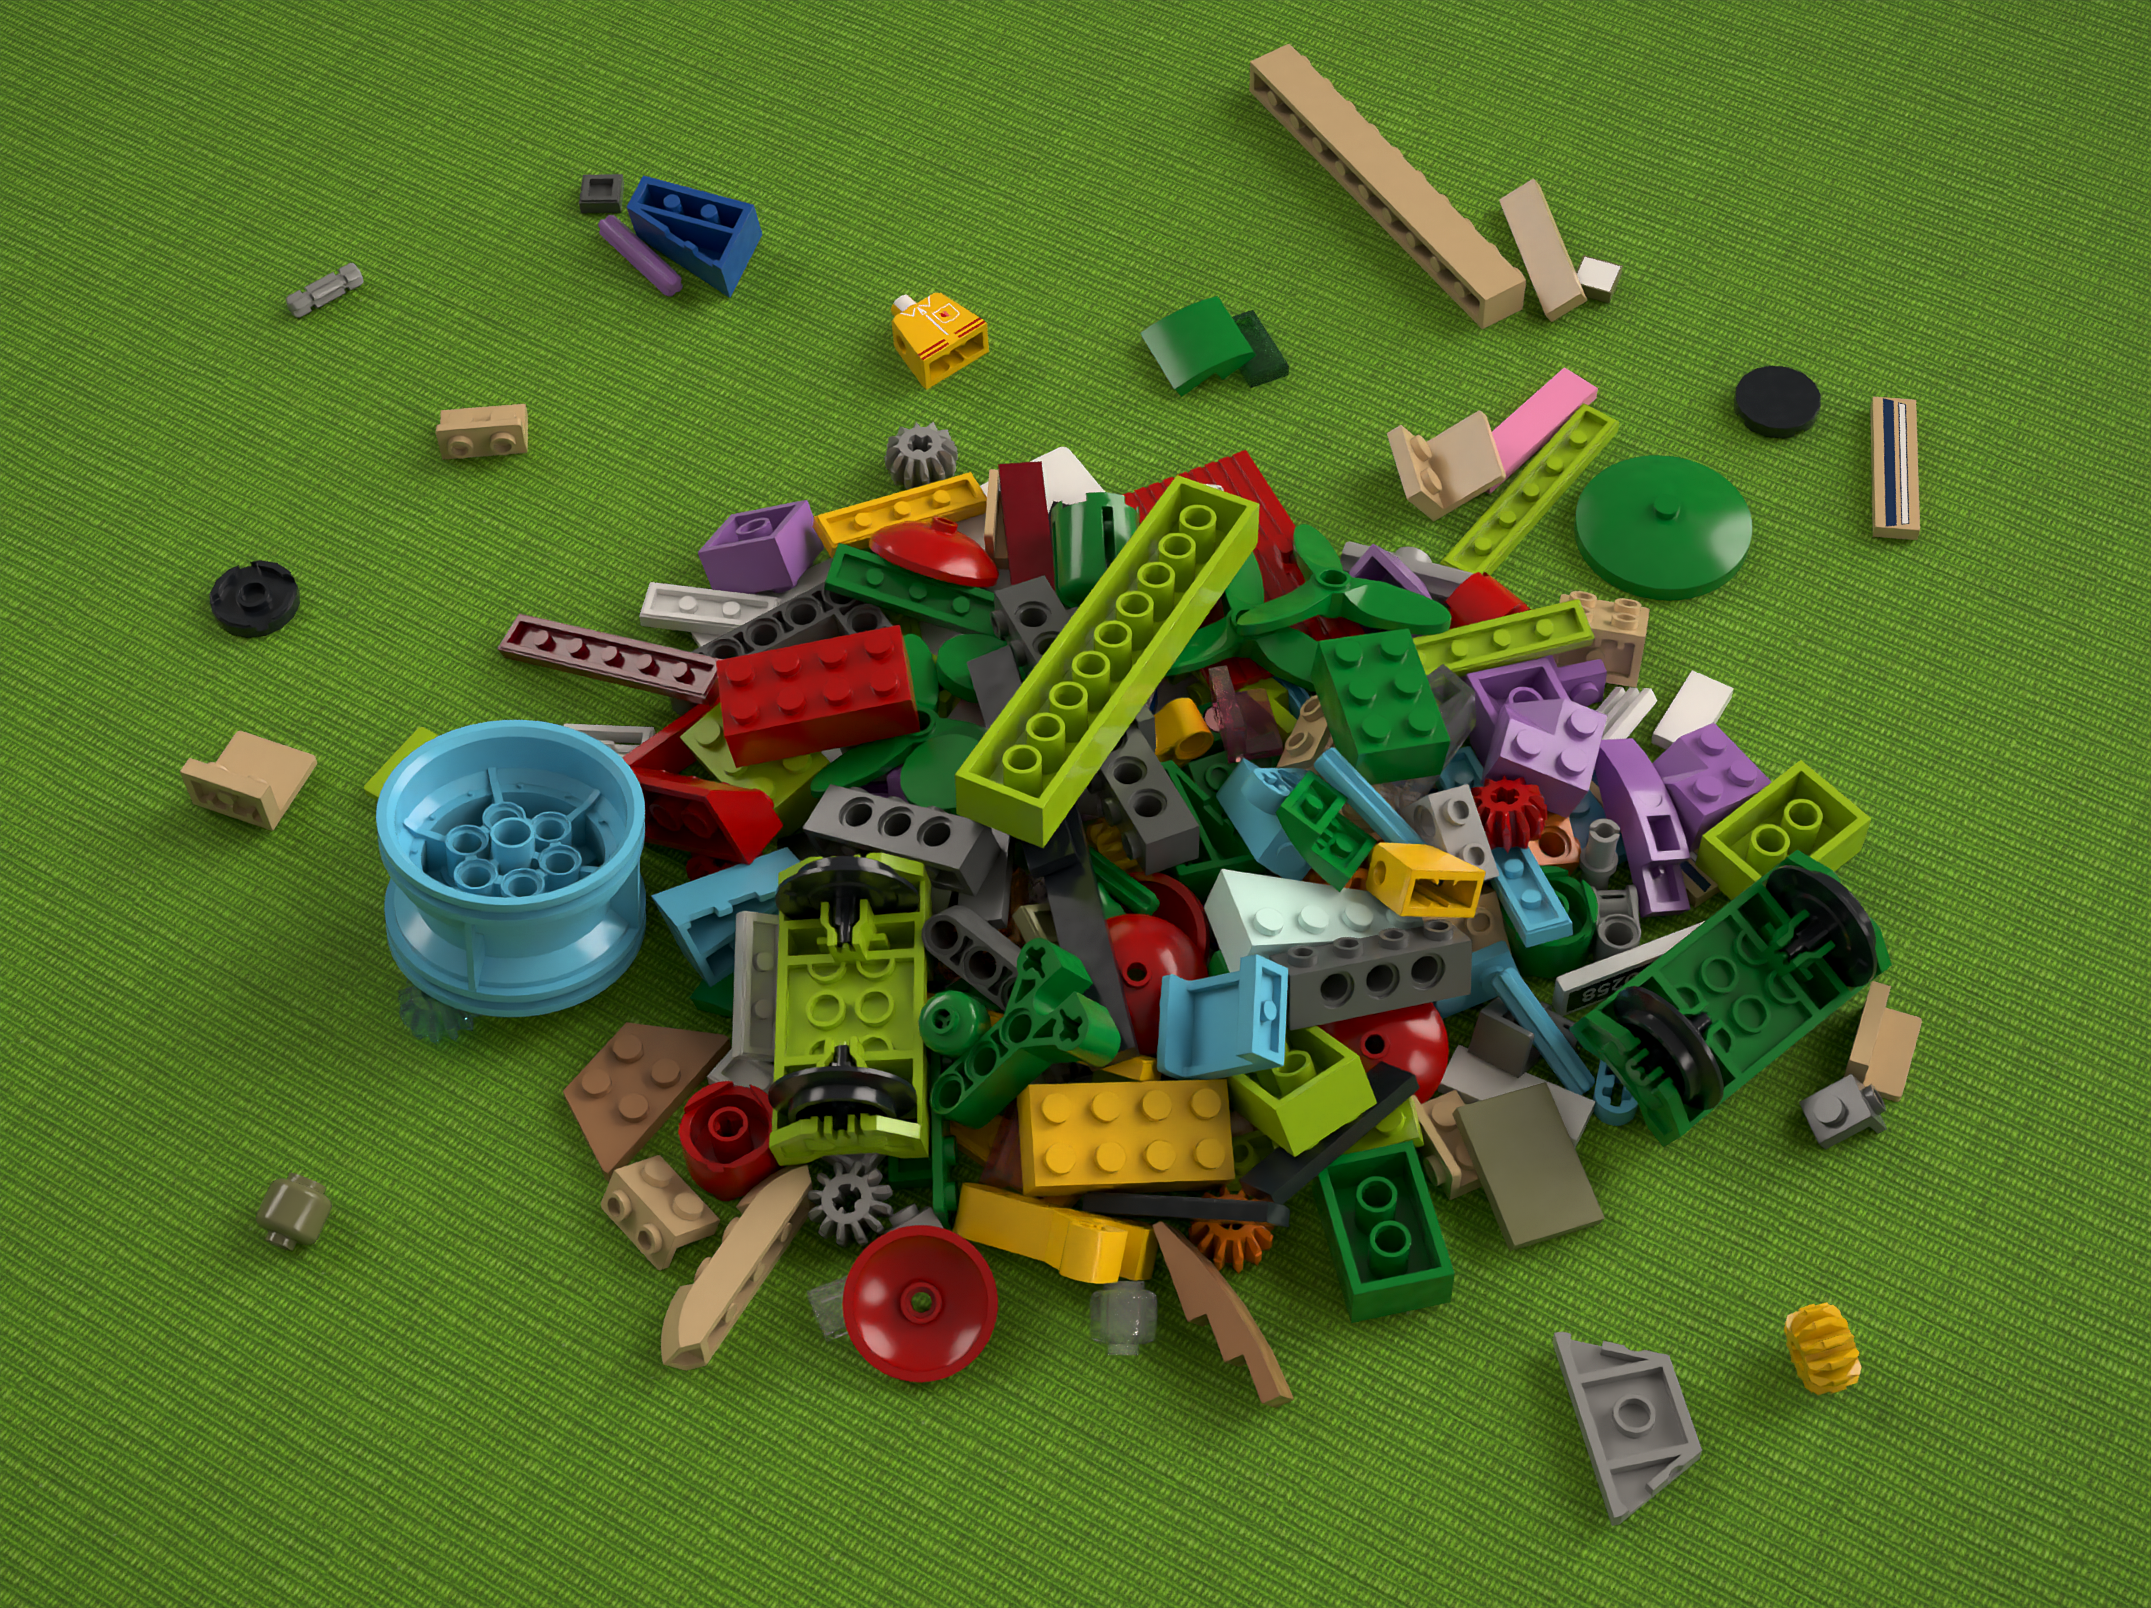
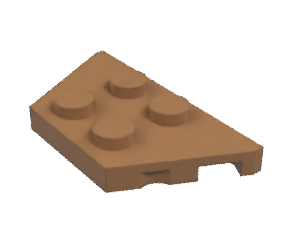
[563,1022,731,1182]

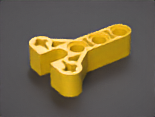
[952,1182,1159,1284]

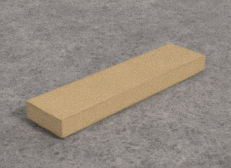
[1499,178,1587,322]

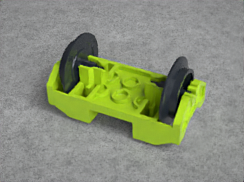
[768,852,934,1166]

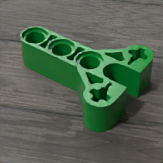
[929,937,1121,1130]

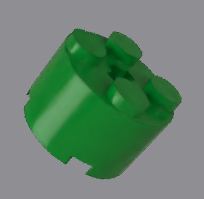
[1500,866,1598,978]

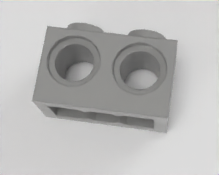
[1401,784,1500,887]

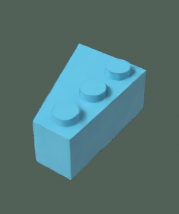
[651,847,800,987]

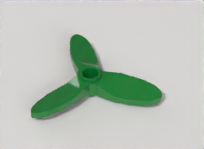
[1236,524,1452,635]
[1165,551,1318,692]
[810,634,987,799]

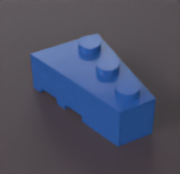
[627,175,762,298]

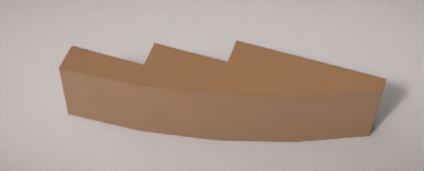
[1152,1221,1294,1408]

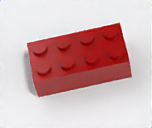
[716,625,920,768]

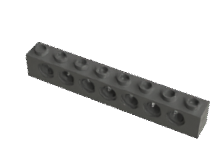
[990,575,1199,876]

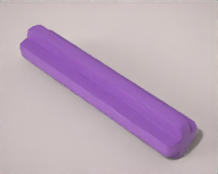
[598,215,683,297]

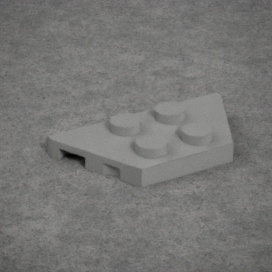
[1552,1332,1702,1526]

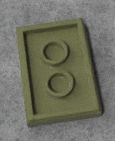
[1452,1082,1605,1251]

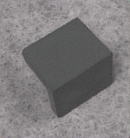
[1467,997,1541,1078]

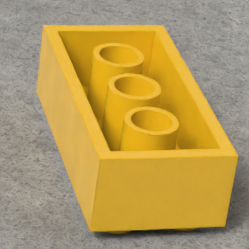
[1017,1079,1235,1197]

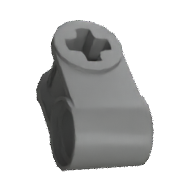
[1591,885,1641,963]

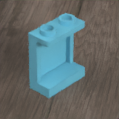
[1157,954,1288,1080]

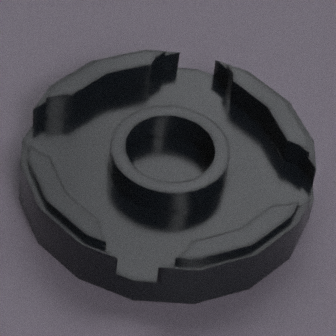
[1734,365,1821,439]
[210,560,300,638]

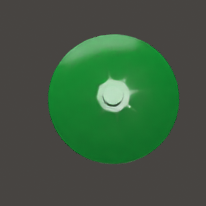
[1574,455,1752,601]

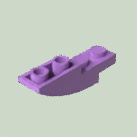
[1595,738,1691,918]

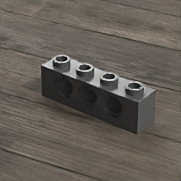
[802,784,1002,897]
[1269,919,1472,1031]

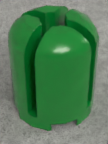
[1051,492,1140,610]

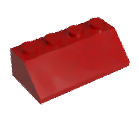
[630,766,784,865]

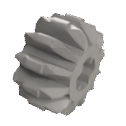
[884,421,958,490]
[807,1160,894,1247]

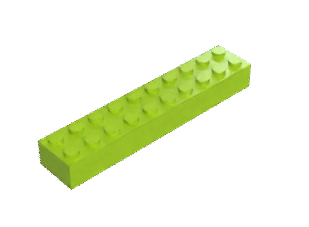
[955,475,1260,848]

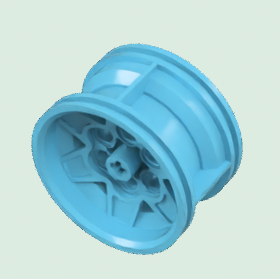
[376,720,646,1017]

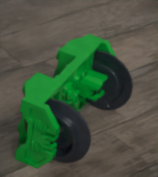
[1569,850,1892,1147]

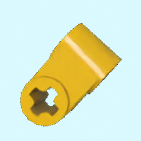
[1154,698,1214,768]

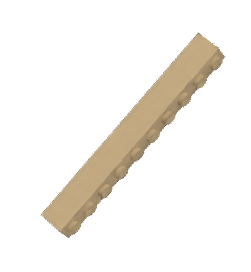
[1249,44,1526,329]

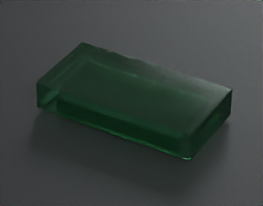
[1232,310,1289,388]

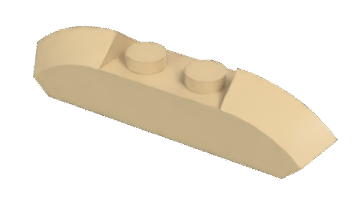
[661,1163,816,1371]

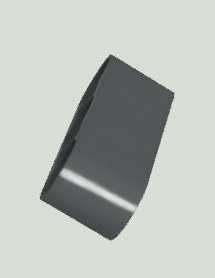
[922,905,1021,1011]

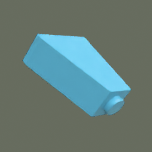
[1216,757,1311,881]

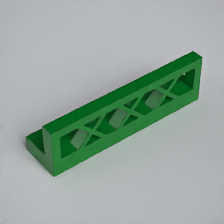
[824,543,998,638]

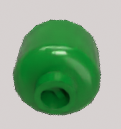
[918,990,992,1060]

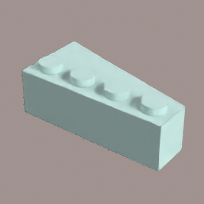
[1204,869,1424,978]

